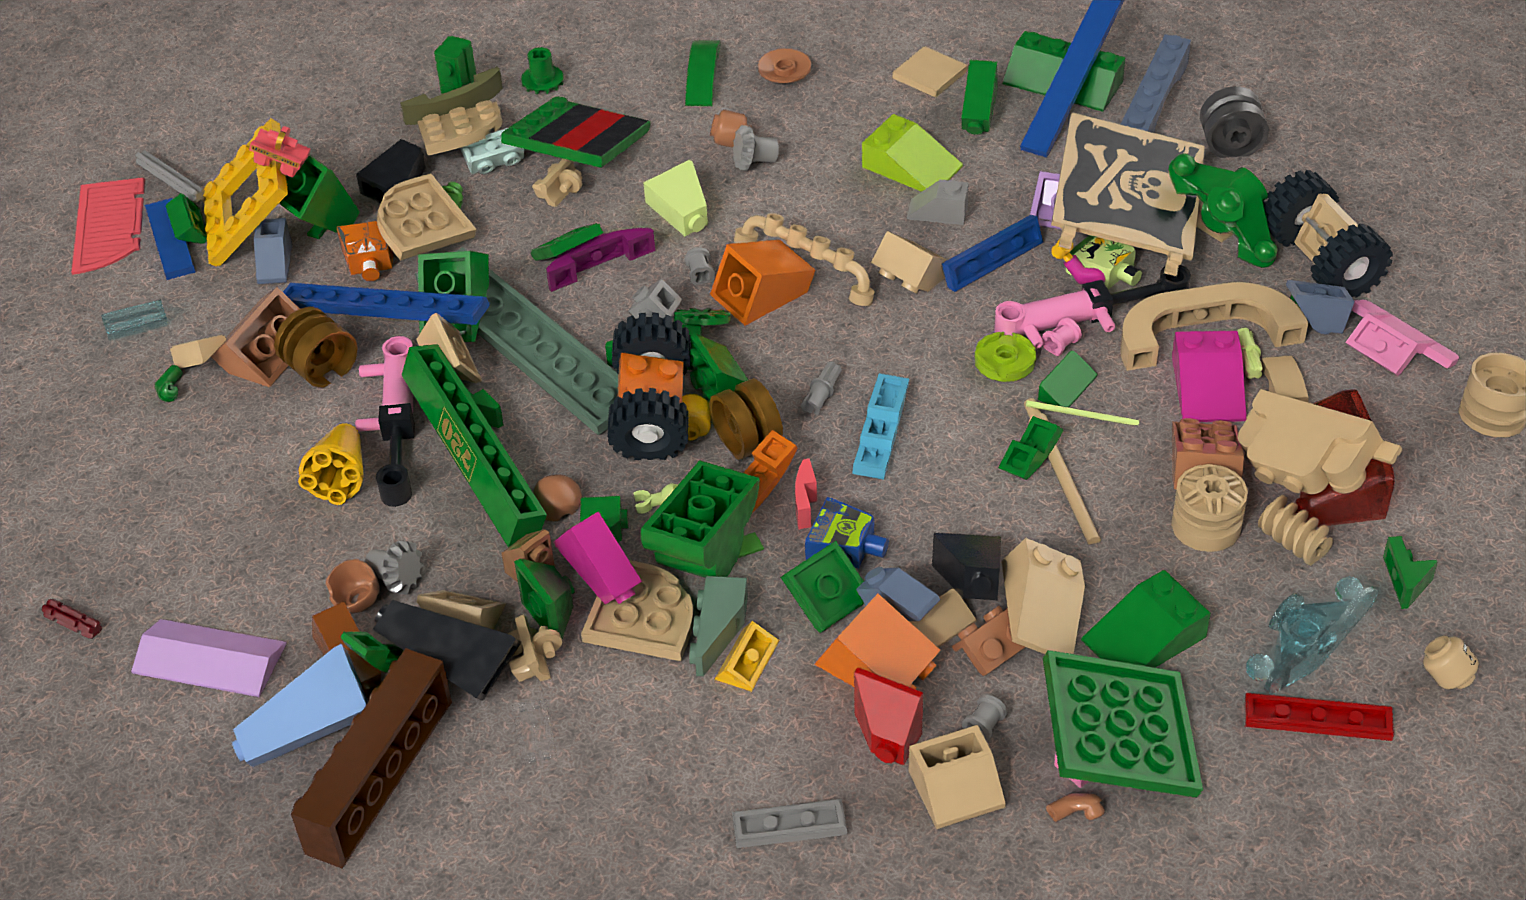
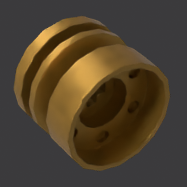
[274,307,358,388]

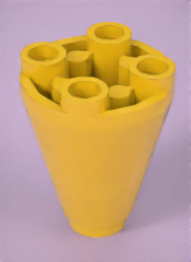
[298,423,364,505]

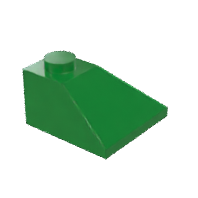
[514,559,575,639]

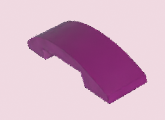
[546,228,656,292]

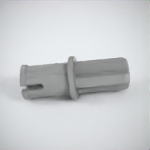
[801,361,842,415]

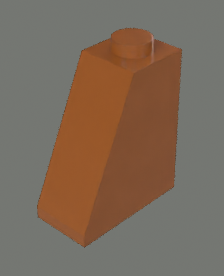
[312,601,381,695]

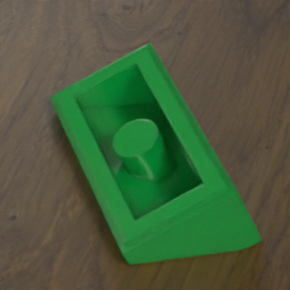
[165,193,207,244]
[1038,350,1098,408]

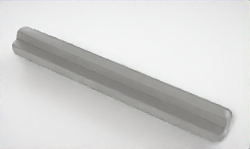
[135,150,205,203]

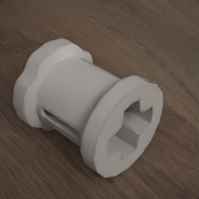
[685,247,715,285]
[962,694,1007,742]

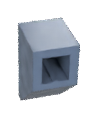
[254,218,293,284]

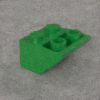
[689,334,748,402]

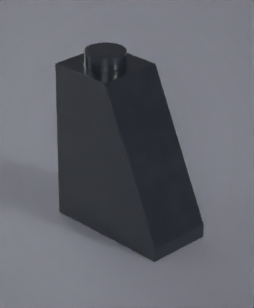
[356,139,426,203]
[932,532,1001,600]

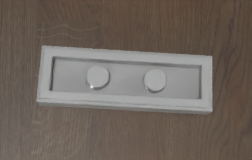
[732,799,847,848]

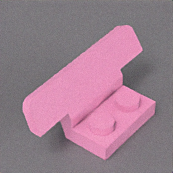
[1345,300,1459,376]

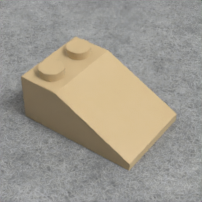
[1001,538,1085,654]

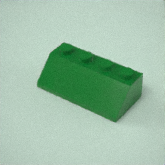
[1002,31,1126,112]

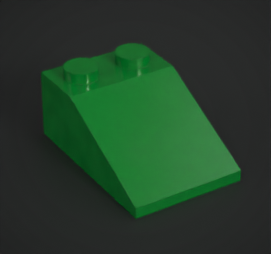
[418,251,489,343]
[1081,570,1211,668]

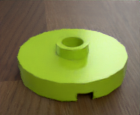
[974,332,1036,382]

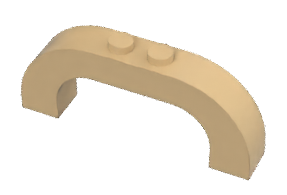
[1120,282,1308,371]

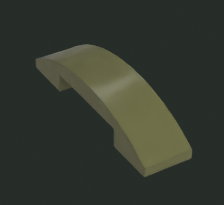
[400,66,503,125]

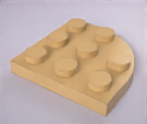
[417,101,503,156]
[377,174,476,260]
[581,560,694,661]

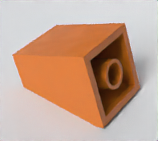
[710,240,816,326]
[815,594,941,689]

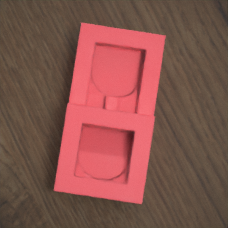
[795,458,817,529]

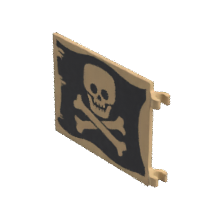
[1051,112,1205,276]

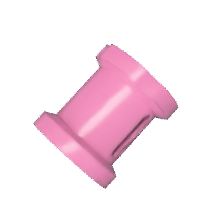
[1041,318,1082,356]

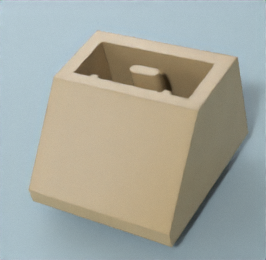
[909,725,1006,829]

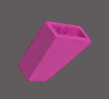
[553,512,642,604]

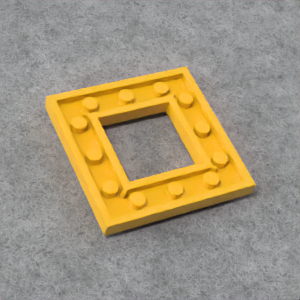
[203,118,288,266]

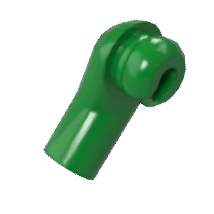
[154,365,183,402]

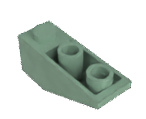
[689,576,748,676]

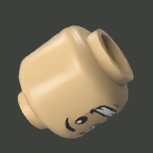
[1423,636,1479,689]

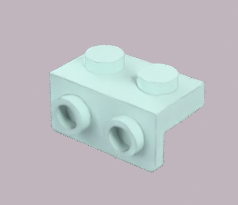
[460,128,524,174]

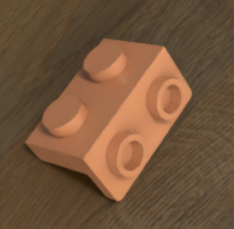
[951,605,1025,676]

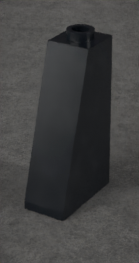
[373,600,522,701]

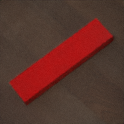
[1245,693,1394,741]

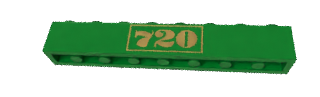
[401,344,547,547]

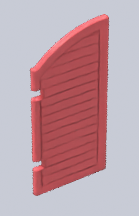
[71,178,145,275]

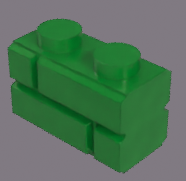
[434,36,476,94]

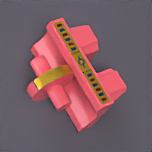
[249,126,310,177]

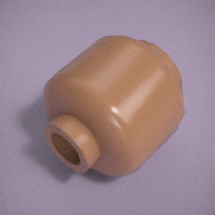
[710,110,752,147]

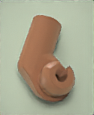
[1046,793,1105,822]

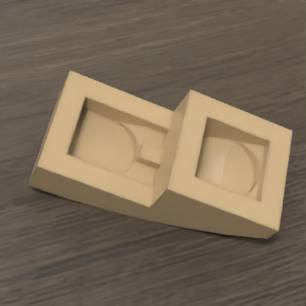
[1261,356,1308,403]

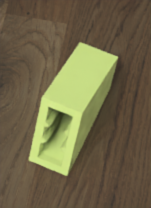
[643,160,708,236]

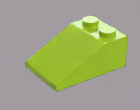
[862,114,963,192]

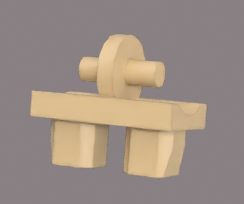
[533,159,583,207]
[508,614,562,682]

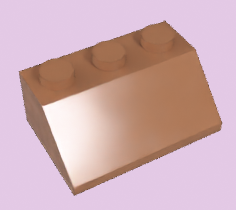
[211,287,300,387]

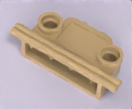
[1238,389,1402,494]

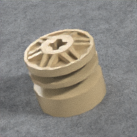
[1458,353,1526,437]
[1171,464,1248,552]

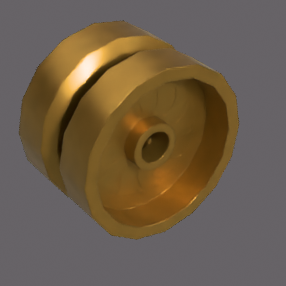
[709,378,783,460]

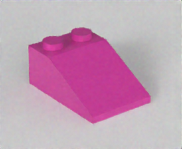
[1172,331,1247,422]

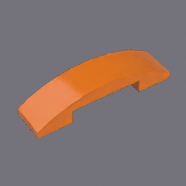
[743,430,798,513]

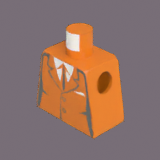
[337,221,394,281]

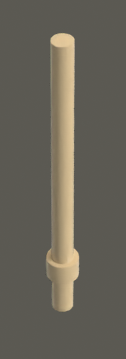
[1024,398,1101,545]

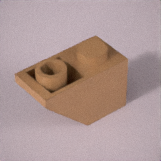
[501,529,555,582]

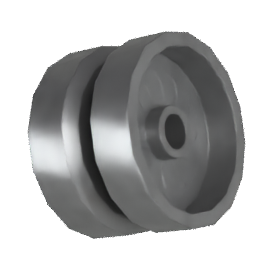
[1199,86,1269,158]

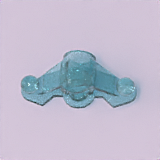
[1246,576,1378,694]

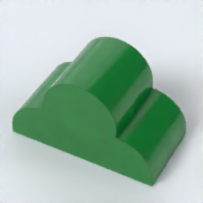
[641,460,760,578]

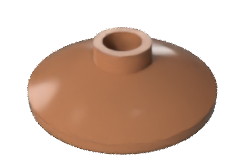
[758,49,811,83]

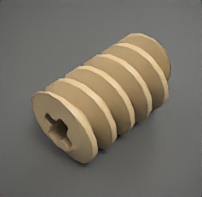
[1258,495,1333,566]

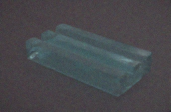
[101,300,169,341]

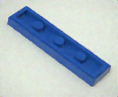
[145,198,196,280]
[942,215,1043,292]

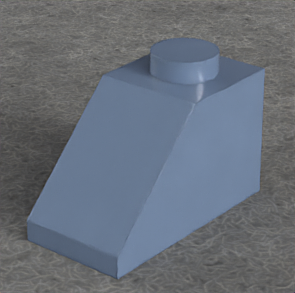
[1286,280,1355,334]
[856,567,940,621]

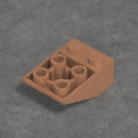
[1172,418,1244,489]

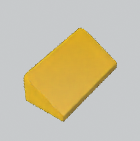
[714,621,780,692]

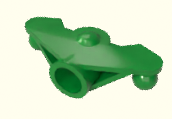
[1168,154,1278,268]

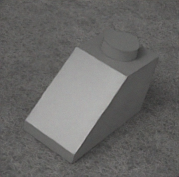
[907,180,969,225]

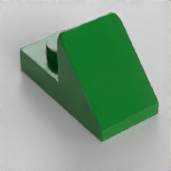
[1383,536,1438,609]

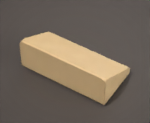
[170,335,226,369]
[909,588,977,648]

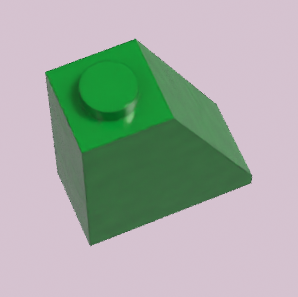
[961,59,998,135]

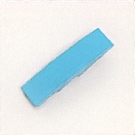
[852,373,909,480]

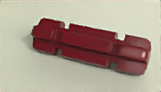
[41,599,102,639]

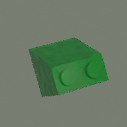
[279,154,360,233]

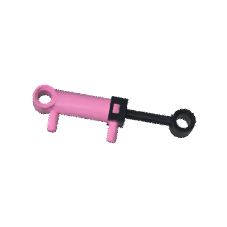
[994,265,1191,349]
[355,336,415,507]

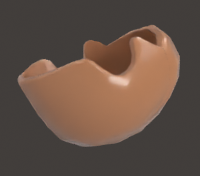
[533,474,582,521]
[325,559,380,614]

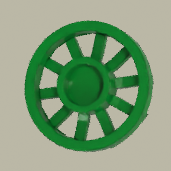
[674,308,731,326]

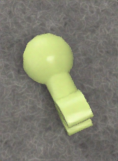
[633,483,678,514]

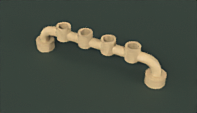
[734,213,875,306]

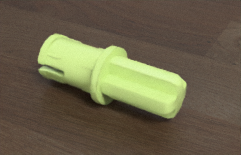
[1236,328,1263,379]

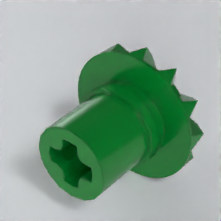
[521,47,564,95]

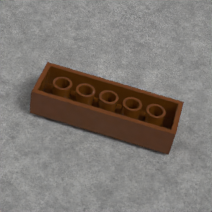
[291,648,452,869]

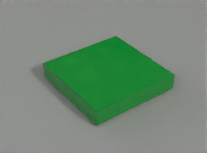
[530,223,603,261]
[780,541,864,633]

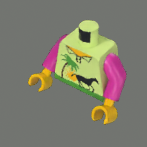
[1051,235,1142,289]

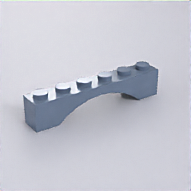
[1120,34,1191,133]

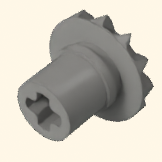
[732,125,779,171]
[364,540,424,595]

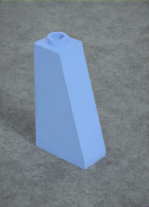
[232,644,368,767]

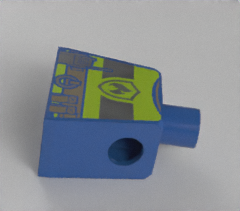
[805,497,889,569]

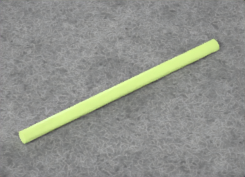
[1026,400,1139,425]

